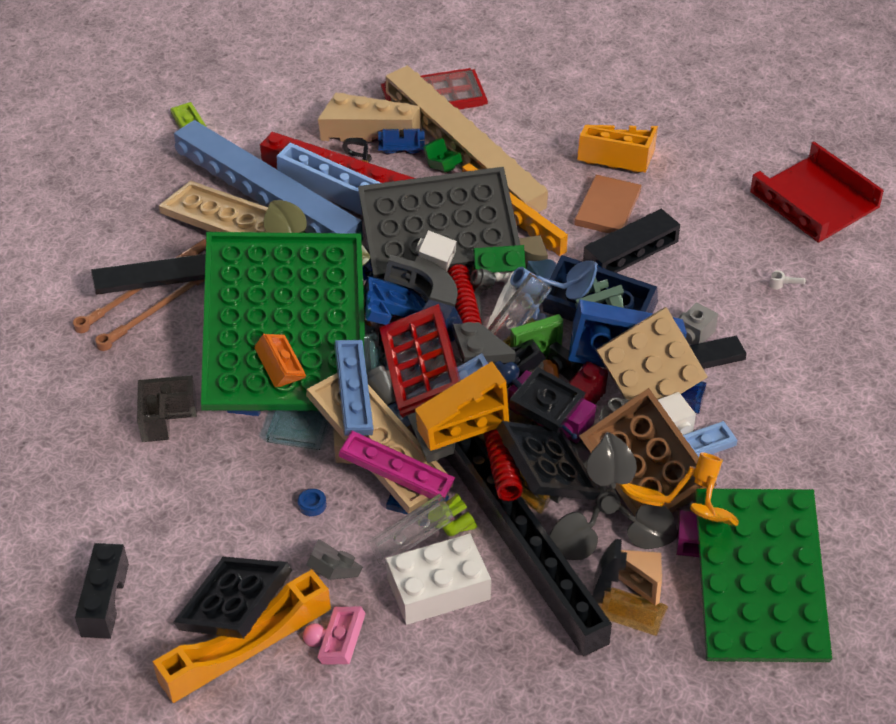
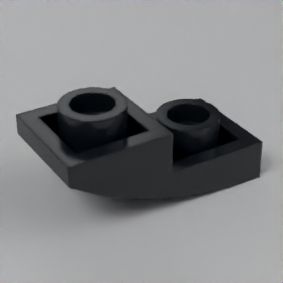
[592,539,627,604]

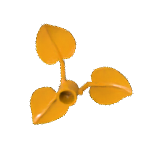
[619,452,739,526]

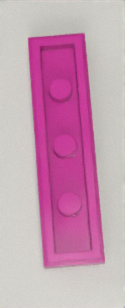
[339,431,455,504]

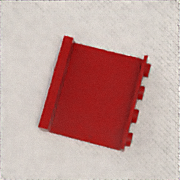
[750,141,884,243]

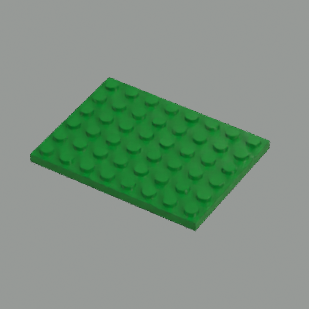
[201,232,366,411]

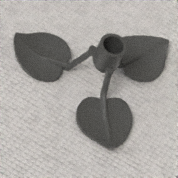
[549,432,678,560]

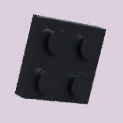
[508,367,586,433]

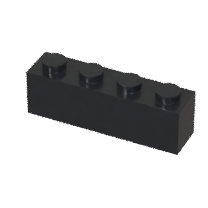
[583,208,680,273]

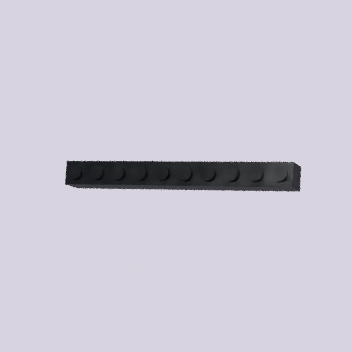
[446,435,612,657]

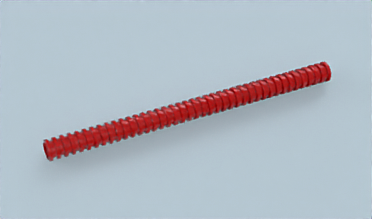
[447,264,523,501]

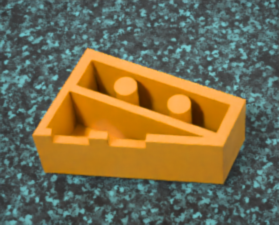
[577,125,658,173]
[415,361,509,451]

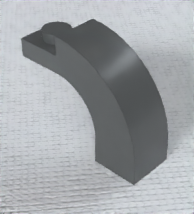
[384,254,458,307]

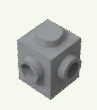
[678,302,718,345]

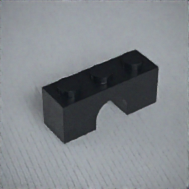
[75,543,129,639]

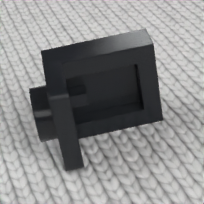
[548,341,584,381]

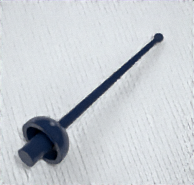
[495,361,577,440]

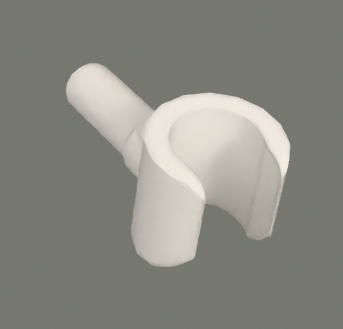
[769,270,806,290]

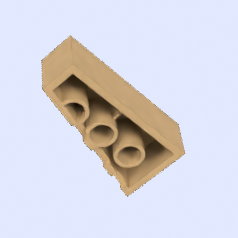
[318,92,422,142]

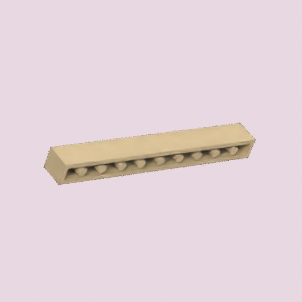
[386,65,548,212]

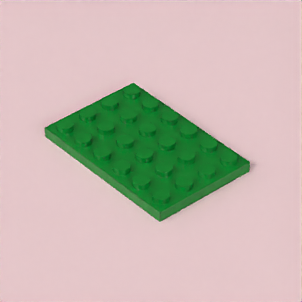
[695,489,832,662]

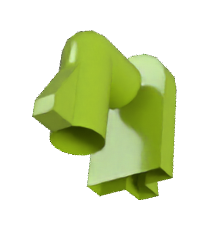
[429,493,478,537]

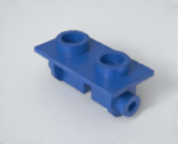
[378,129,425,154]

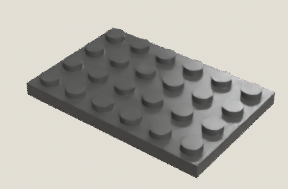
[358,167,520,279]

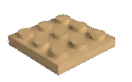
[596,307,708,400]

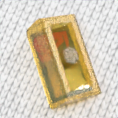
[601,587,668,636]

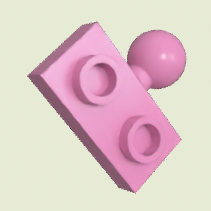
[303,606,366,665]

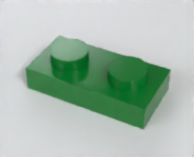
[473,245,526,272]

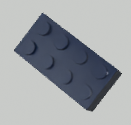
[541,255,658,322]

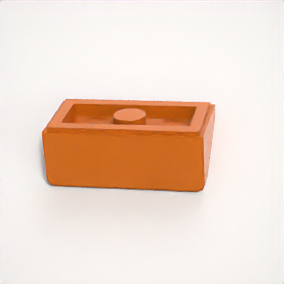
[255,334,306,387]

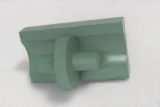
[575,277,624,309]

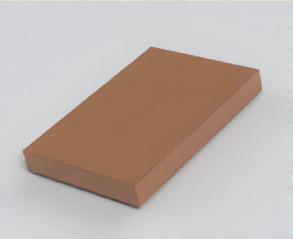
[575,175,642,233]

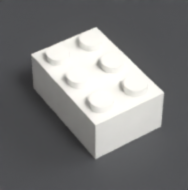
[386,534,491,625]

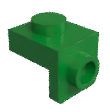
[423,138,463,172]

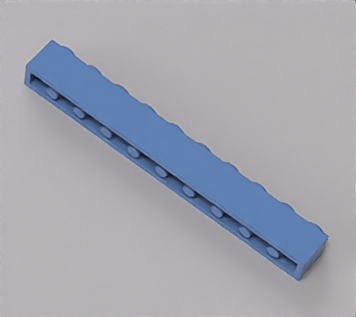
[174,120,363,240]

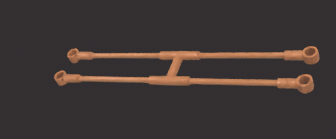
[73,206,266,351]

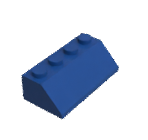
[568,299,687,368]

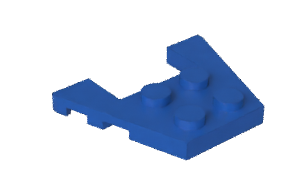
[364,276,455,341]

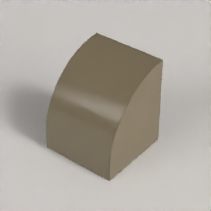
[519,235,548,269]

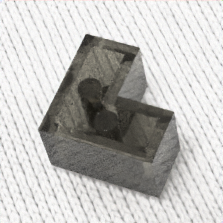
[137,375,197,442]

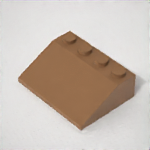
[580,388,717,517]

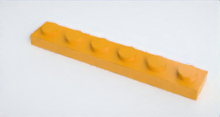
[462,163,568,256]

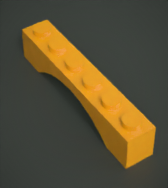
[152,569,331,703]

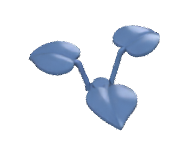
[510,259,598,327]

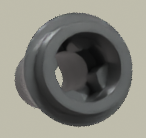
[367,366,396,406]

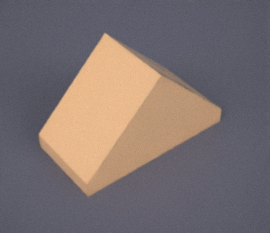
[618,550,662,606]

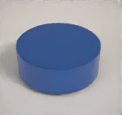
[298,489,327,516]

